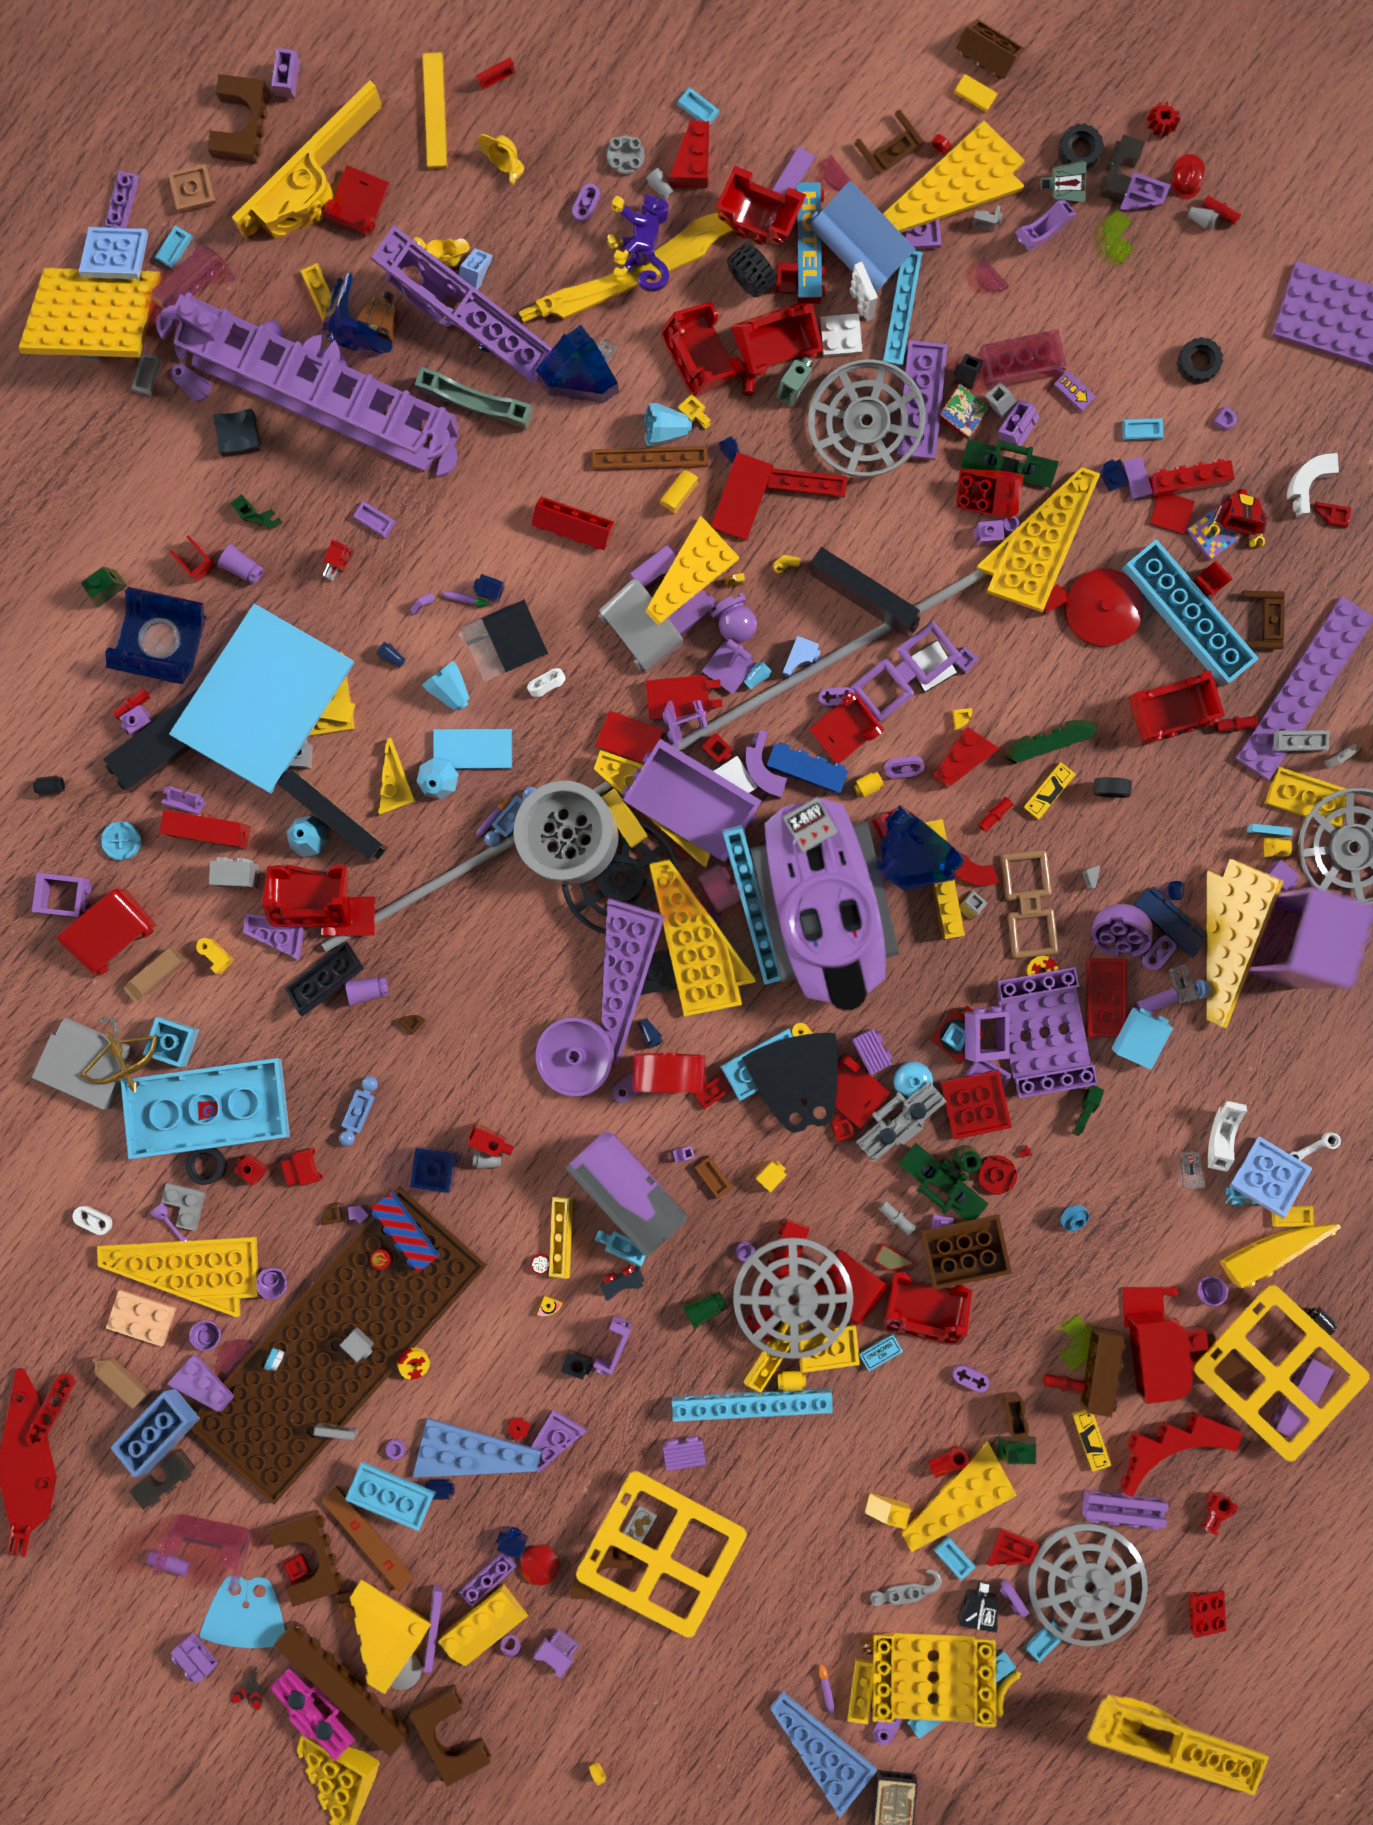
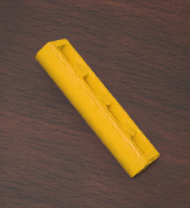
[549,1196,573,1279]
[743,1321,803,1393]

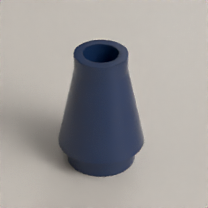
[376,641,406,668]
[638,1018,663,1049]

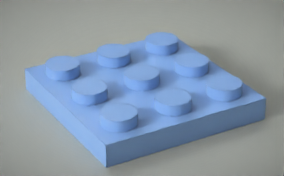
[79,227,148,279]
[1230,1136,1312,1218]

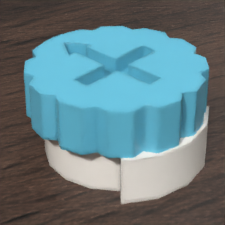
[264,1348,284,1371]

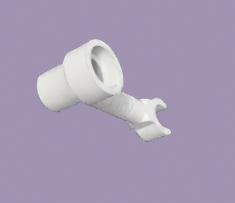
[1288,1132,1341,1161]

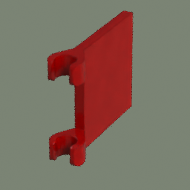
[321,896,376,937]
[1123,1286,1179,1327]

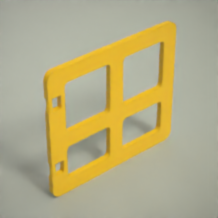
[1194,1284,1369,1461]
[576,1471,747,1637]

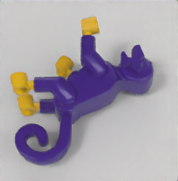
[607,194,669,292]

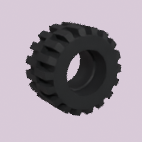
[727,242,776,298]

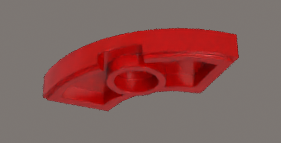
[951,855,999,886]

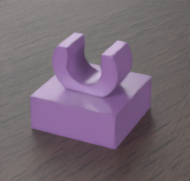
[931,1214,954,1228]

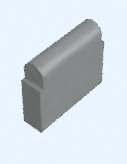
[32,1017,132,1110]

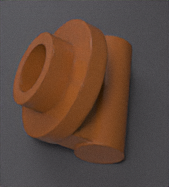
[859,1633,879,1655]

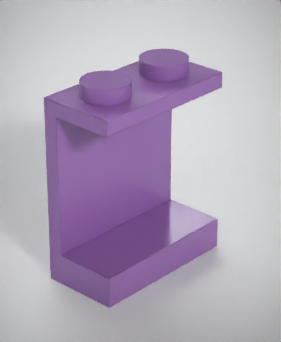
[593,1315,632,1375]

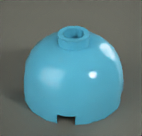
[893,1061,933,1099]

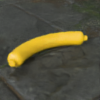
[996,1671,1022,1718]

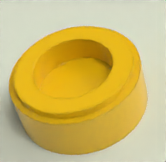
[589,1762,606,1785]

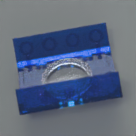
[105,587,207,685]

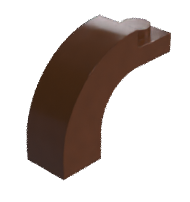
[571,1546,633,1600]

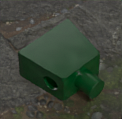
[81,567,127,608]
[998,1436,1036,1464]

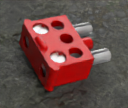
[323,539,353,581]

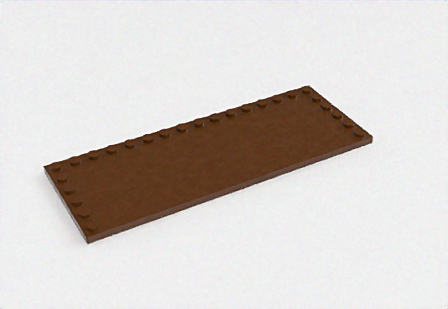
[191,1186,487,1505]

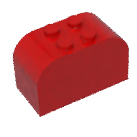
[1128,1311,1194,1404]

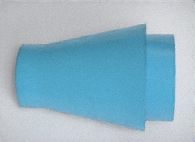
[743,661,772,690]

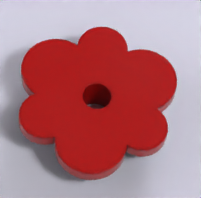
[507,1417,530,1440]

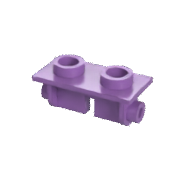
[161,786,206,815]

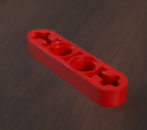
[26,1373,75,1447]

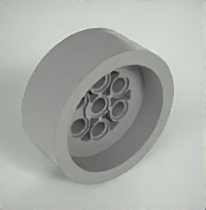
[514,781,618,885]

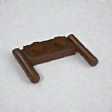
[854,110,924,176]
[1241,590,1285,650]

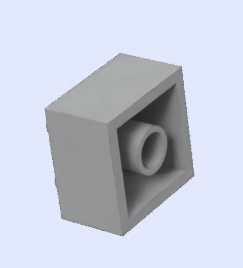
[209,857,259,888]

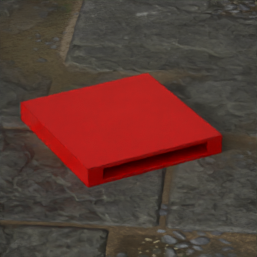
[1149,494,1195,535]

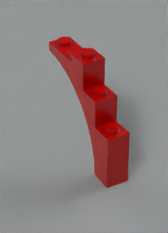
[1120,1411,1243,1497]

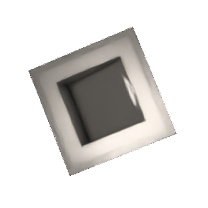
[1082,865,1100,889]
[959,890,987,920]

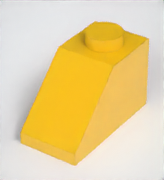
[865,1493,911,1529]

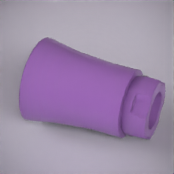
[217,544,264,585]
[345,977,389,1007]

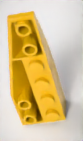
[1220,1222,1341,1288]

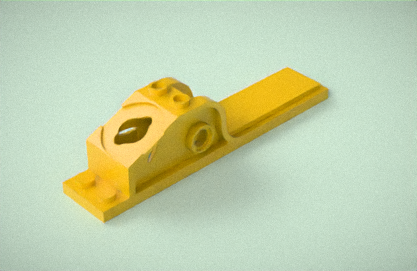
[232,80,382,239]
[1088,1694,1269,1795]

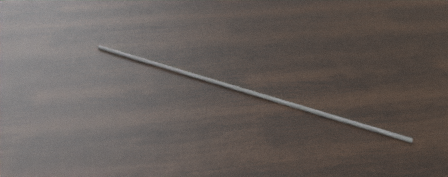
[322,570,989,952]

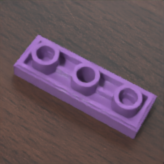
[104,171,139,228]
[459,1550,517,1608]

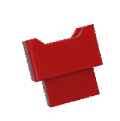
[281,1147,323,1186]

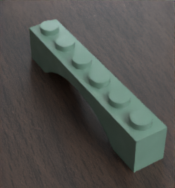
[415,367,533,430]

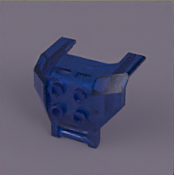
[322,273,393,354]

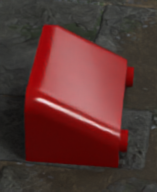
[661,302,746,397]
[731,303,823,376]
[262,864,348,927]
[57,888,157,976]
[883,1272,972,1345]

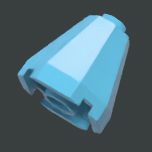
[644,403,692,447]
[422,661,470,711]
[416,757,459,799]
[287,816,329,858]

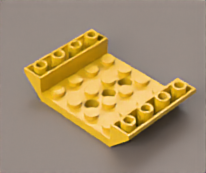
[873,1632,996,1727]

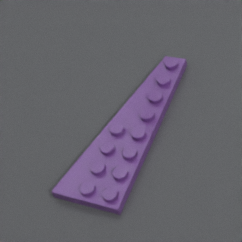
[601,898,665,1065]

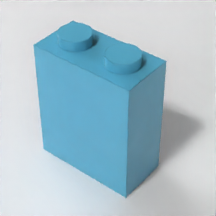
[1111,1007,1173,1069]

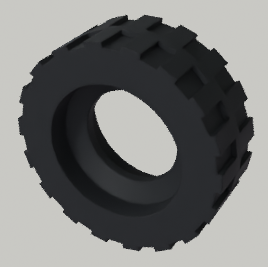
[1058,123,1104,171]
[1177,337,1223,384]

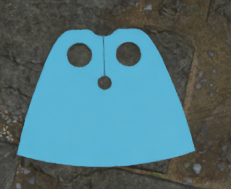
[199,1575,285,1648]

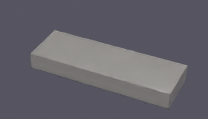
[1273,730,1330,751]

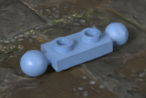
[485,787,536,847]
[339,1076,378,1147]

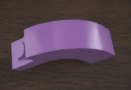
[1015,200,1077,251]
[745,730,787,799]

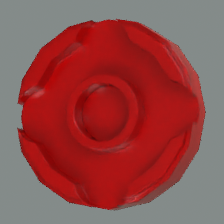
[977,1155,1017,1195]

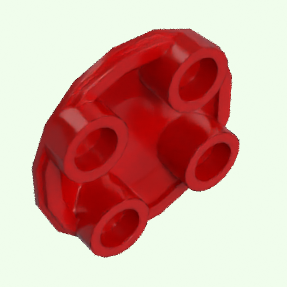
[520,1544,560,1586]

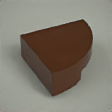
[398,1015,426,1035]
[322,1202,343,1225]

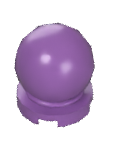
[709,593,757,644]

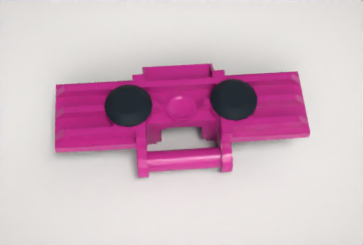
[270,1668,355,1761]

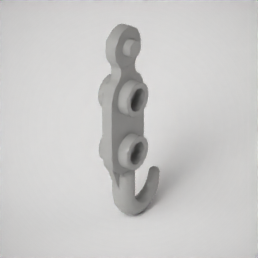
[870,1569,942,1606]

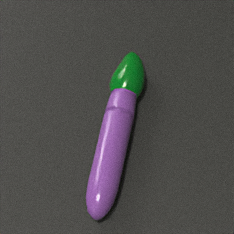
[442,591,489,607]

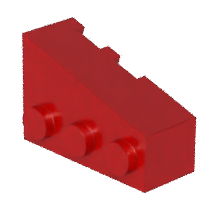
[669,120,709,188]
[931,726,1000,789]

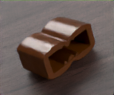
[1001,1392,1029,1439]

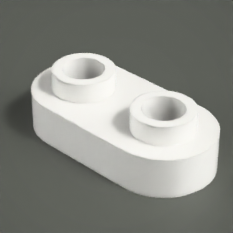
[527,668,565,697]
[73,1206,113,1235]

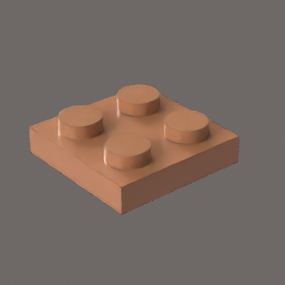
[168,164,216,213]

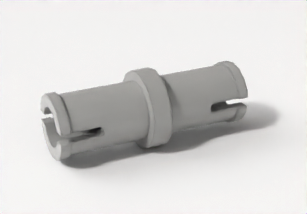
[878,1200,916,1236]

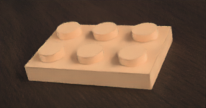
[106,1289,177,1347]

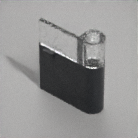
[458,599,548,682]

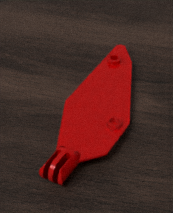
[0,1368,57,1557]

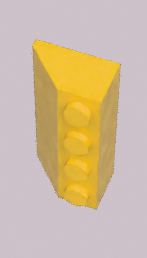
[438,1584,528,1666]

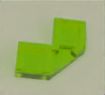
[1103,209,1134,265]
[1058,1314,1090,1371]

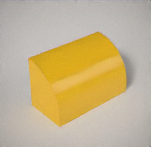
[659,470,698,514]

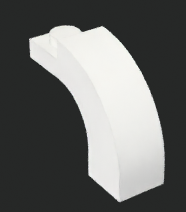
[1287,453,1339,518]
[1208,1101,1247,1172]

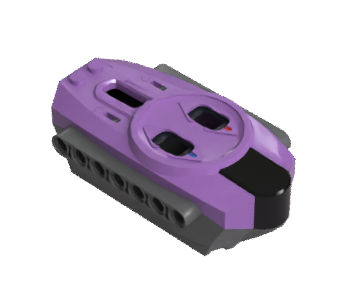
[750,798,899,1011]

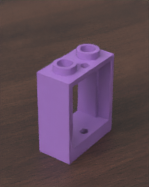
[32,873,92,917]
[965,1006,1009,1062]

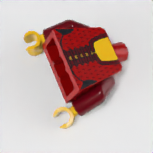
[1205,489,1268,548]

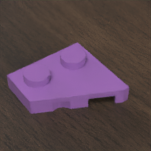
[1119,172,1170,211]

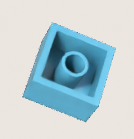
[143,1017,200,1067]

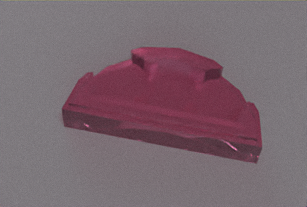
[824,155,852,191]
[976,257,1009,292]
[220,1339,254,1374]

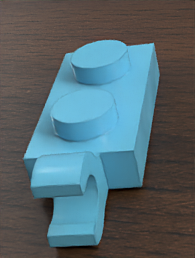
[594,1230,646,1268]

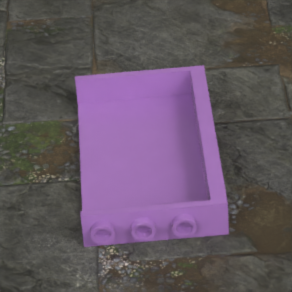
[622,739,761,862]

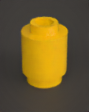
[853,772,884,798]
[778,1371,806,1392]

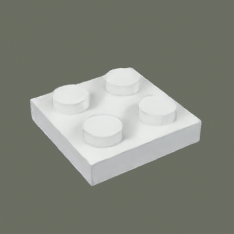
[820,313,862,357]

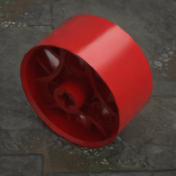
[633,1052,706,1093]

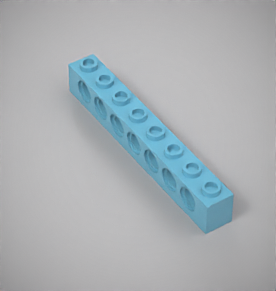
[723,825,781,985]
[672,1388,833,1422]

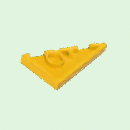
[378,738,416,815]

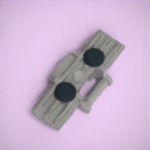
[856,1081,947,1162]

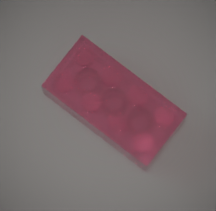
[978,329,1067,390]
[698,865,740,915]

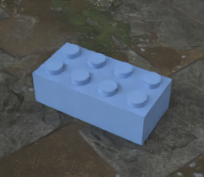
[111,1389,200,1478]

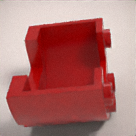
[716,165,807,246]

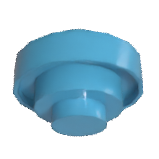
[1060,1205,1090,1231]

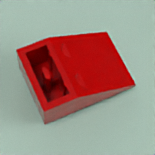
[956,469,1024,519]

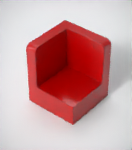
[776,262,798,294]

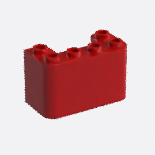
[1128,670,1225,745]

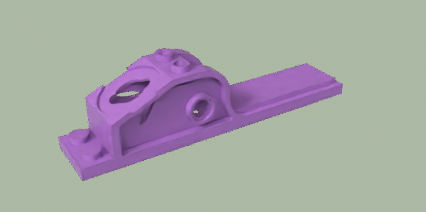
[371,225,555,383]

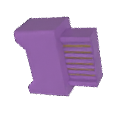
[534,1628,578,1678]

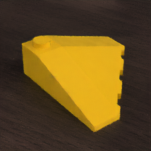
[350,1579,431,1694]
[297,1734,380,1825]

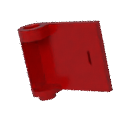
[323,165,390,236]
[808,691,884,763]
[835,1054,891,1129]
[814,1249,890,1326]

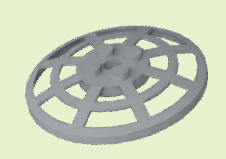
[808,359,925,477]
[1298,788,1373,905]
[733,1237,853,1359]
[1028,1522,1148,1646]

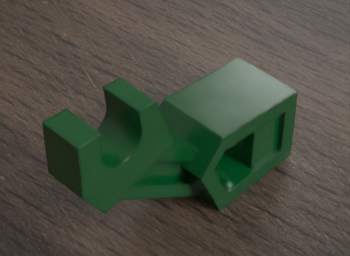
[231,494,282,529]
[1071,1085,1104,1136]

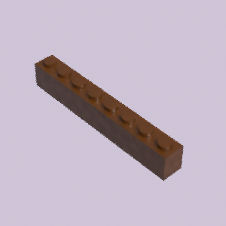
[274,1620,409,1757]

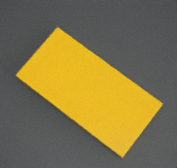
[1264,766,1346,828]

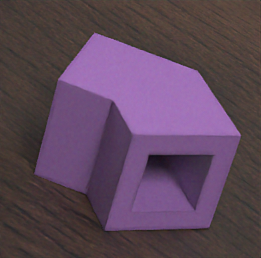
[673,1146,695,1163]
[348,1205,371,1224]

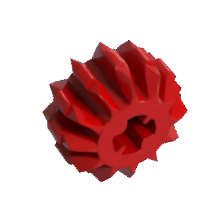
[1146,101,1181,138]

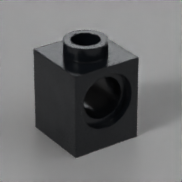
[561,1349,593,1380]

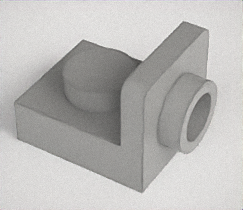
[971,205,1003,232]

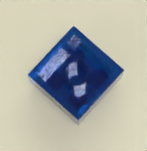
[410,1146,458,1193]

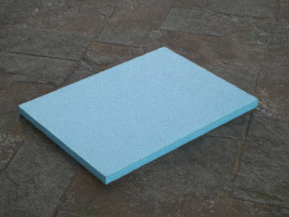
[169,604,355,794]

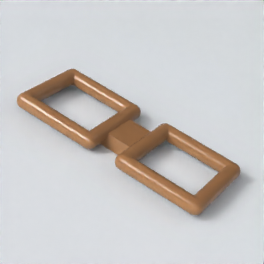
[1000,850,1059,959]

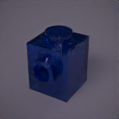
[473,574,505,604]
[496,1526,528,1560]

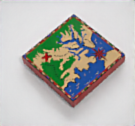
[937,383,989,439]

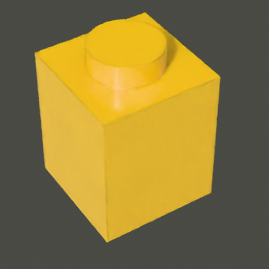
[756,1160,787,1193]

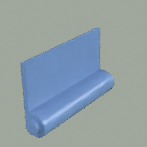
[808,180,916,293]

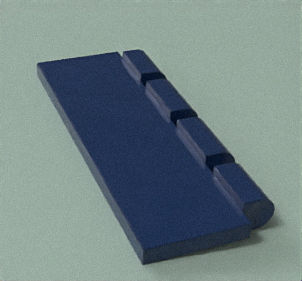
[1133,886,1207,958]

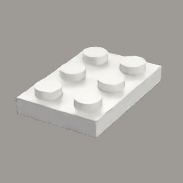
[850,262,878,321]

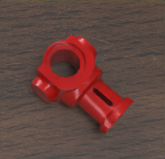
[1201,1491,1238,1536]

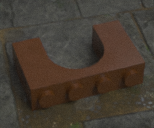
[207,74,270,164]
[268,1510,343,1607]
[409,1684,492,1787]

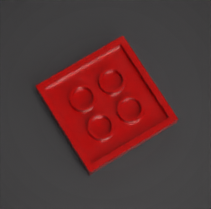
[940,1069,1012,1140]

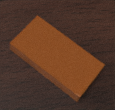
[693,1155,733,1199]

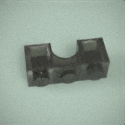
[1099,134,1145,204]
[129,1449,195,1510]

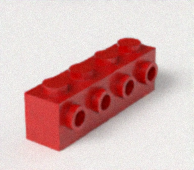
[1149,459,1235,498]
[531,496,614,551]

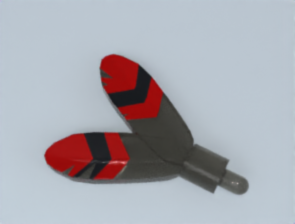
[232,1667,262,1710]

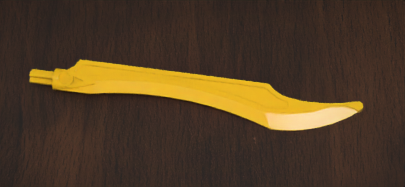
[519,213,735,323]

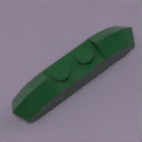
[1003,720,1097,764]

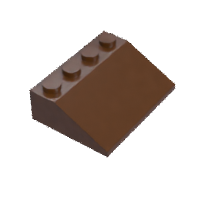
[921,1214,1012,1290]

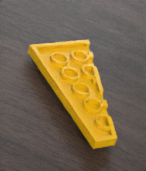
[645,515,740,626]
[901,1441,1017,1552]

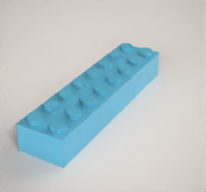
[1121,539,1259,688]

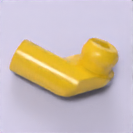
[773,555,801,573]

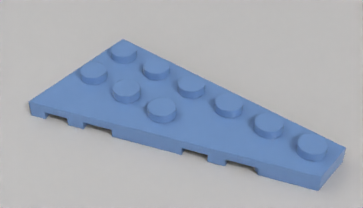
[412,1418,542,1478]
[770,1691,877,1818]

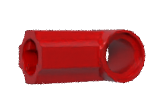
[928,1446,968,1479]

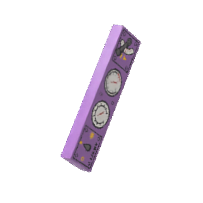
[422,1585,443,1672]

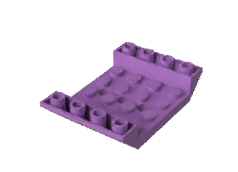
[997,967,1098,1098]

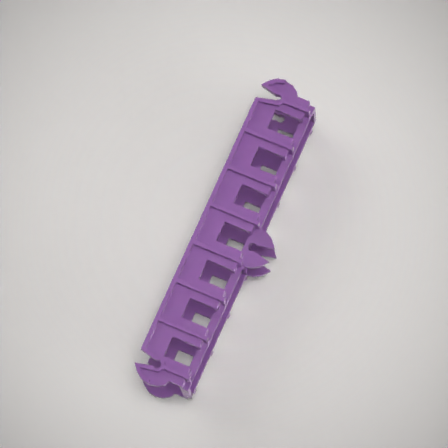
[156,292,460,478]

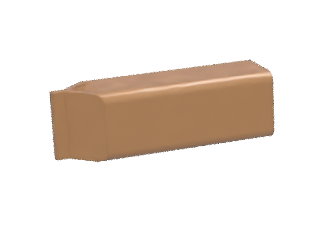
[123,947,186,1003]
[92,1355,150,1410]

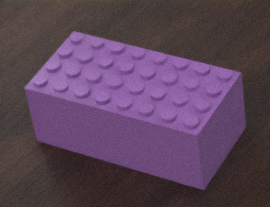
[1248,888,1373,988]

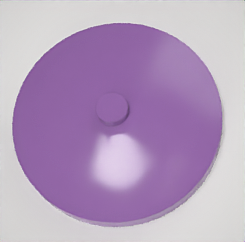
[536,1017,614,1096]

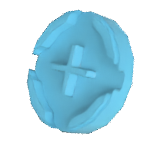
[101,821,142,860]

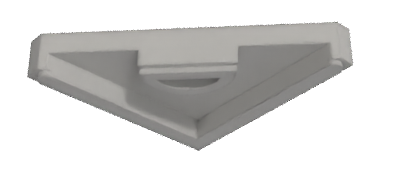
[1324,744,1359,768]

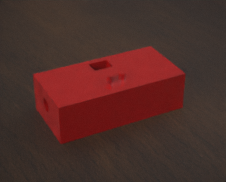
[159,810,251,849]

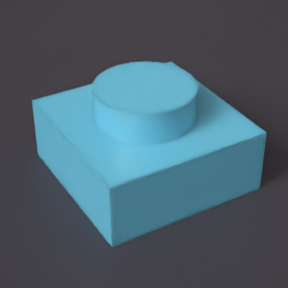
[942,1023,965,1051]

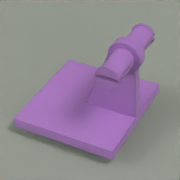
[702,639,756,695]
[663,700,708,748]

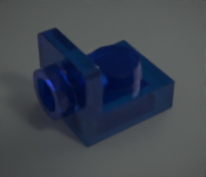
[1099,459,1129,493]

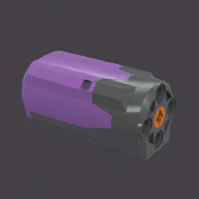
[565,1132,689,1258]

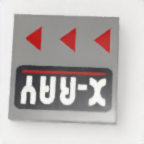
[783,797,838,853]

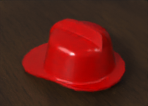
[1171,154,1205,199]

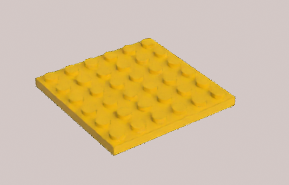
[19,268,161,357]

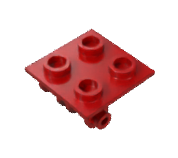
[1188,1590,1226,1638]

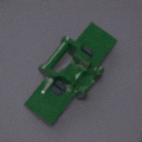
[960,439,1059,488]
[898,1142,989,1221]

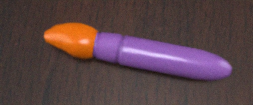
[476,799,509,837]
[819,1664,834,1713]

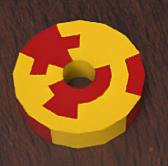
[1026,956,1058,976]
[397,1347,430,1380]

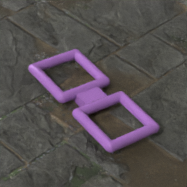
[851,621,961,722]

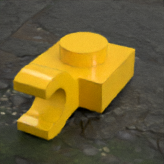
[678,394,711,430]

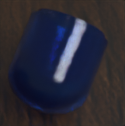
[1168,881,1185,900]

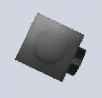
[953,354,984,390]

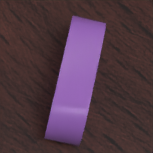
[818,687,855,707]
[952,1364,990,1392]

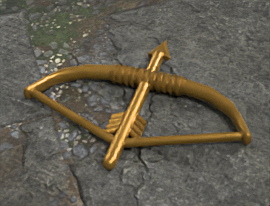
[79,1032,157,1093]

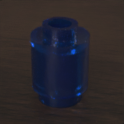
[425,1479,455,1500]

